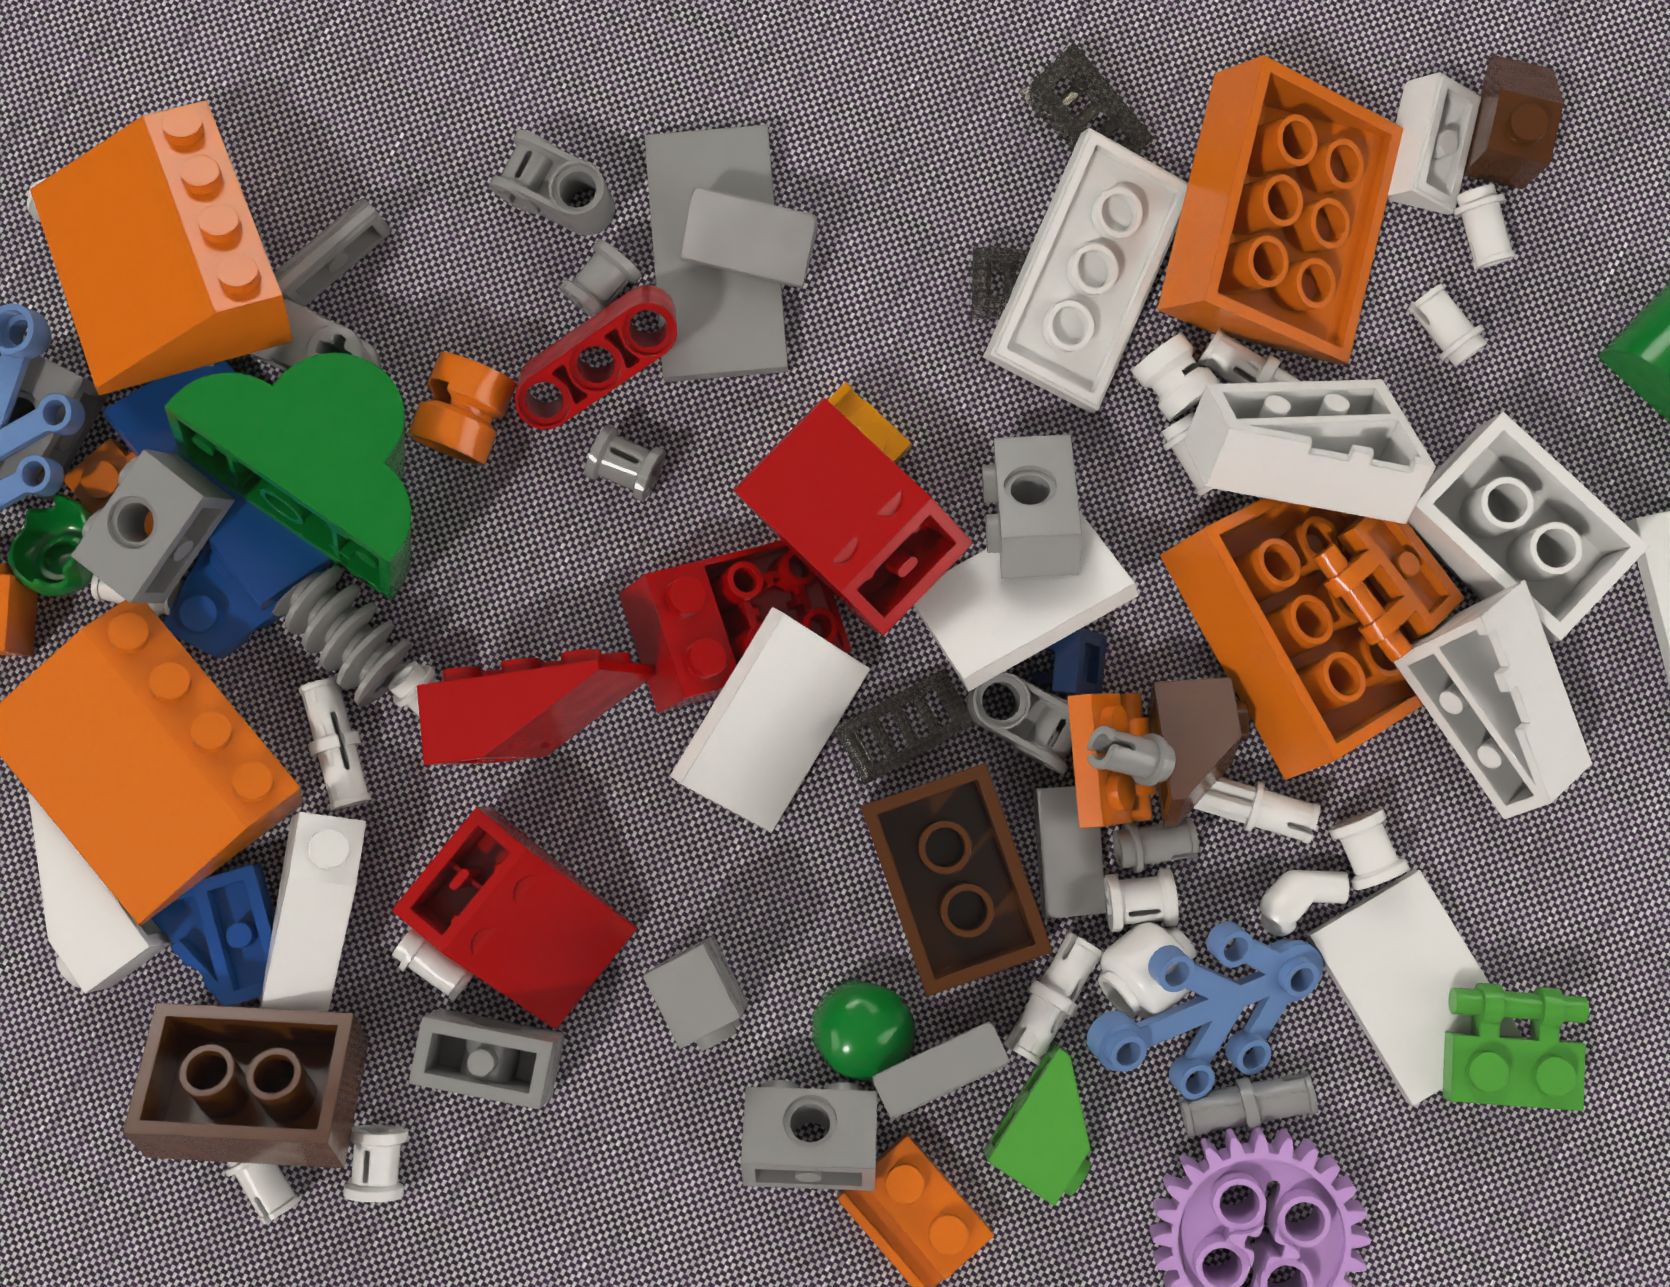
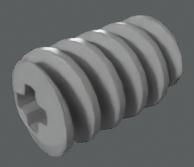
[272,565,412,707]

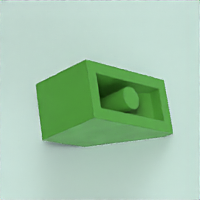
[983,1040,1091,1206]

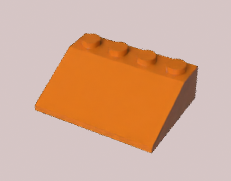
[1157,55,1404,365]
[30,100,294,396]
[1159,498,1423,780]
[0,600,302,927]

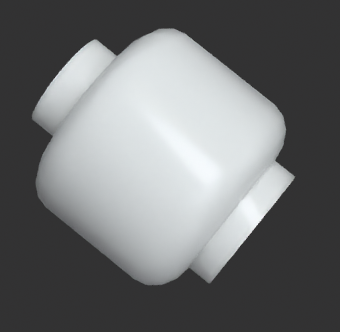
[1098,922,1196,1019]

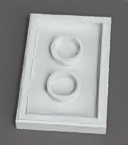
[913,512,1138,692]
[670,607,870,832]
[1305,869,1522,1106]

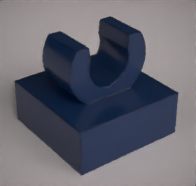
[1032,628,1107,696]

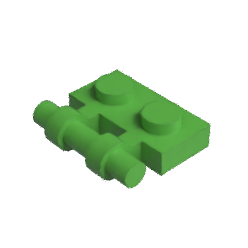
[1442,983,1589,1111]

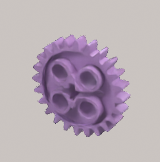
[1150,1127,1371,1287]

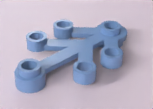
[0,303,85,511]
[1087,921,1323,1100]

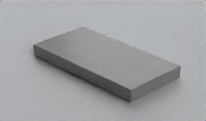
[644,124,789,382]

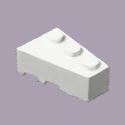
[1184,379,1436,524]
[1394,580,1592,819]

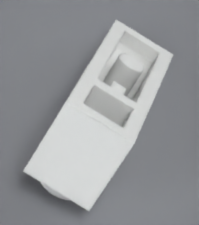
[29,794,173,994]
[259,812,366,1012]

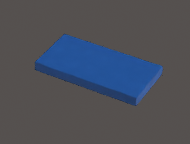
[104,360,335,611]

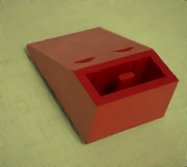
[733,398,974,636]
[619,540,852,714]
[417,649,656,765]
[391,807,638,1030]

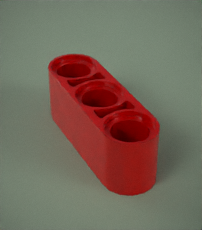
[515,285,677,429]

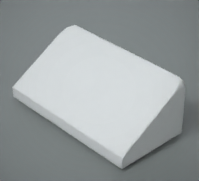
[1387,72,1481,215]

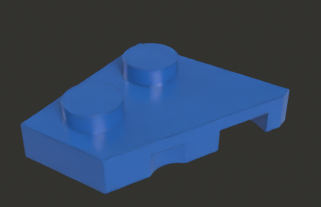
[163,543,325,659]
[151,863,275,1007]

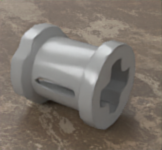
[559,239,642,317]
[584,425,666,502]

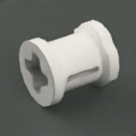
[1328,808,1409,890]
[1104,869,1179,932]
[343,1124,408,1202]

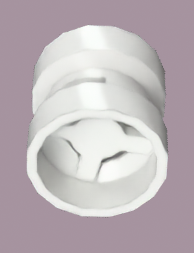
[1131,333,1220,422]

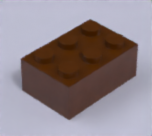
[861,763,1053,997]
[123,1003,369,1168]

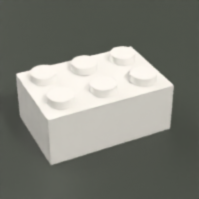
[1407,412,1650,644]

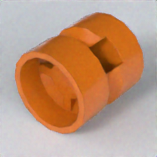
[407,352,517,467]

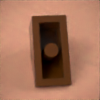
[1463,55,1564,190]
[1147,677,1249,827]

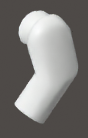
[1260,870,1349,936]

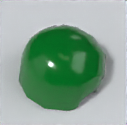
[7,494,93,597]
[812,979,915,1082]

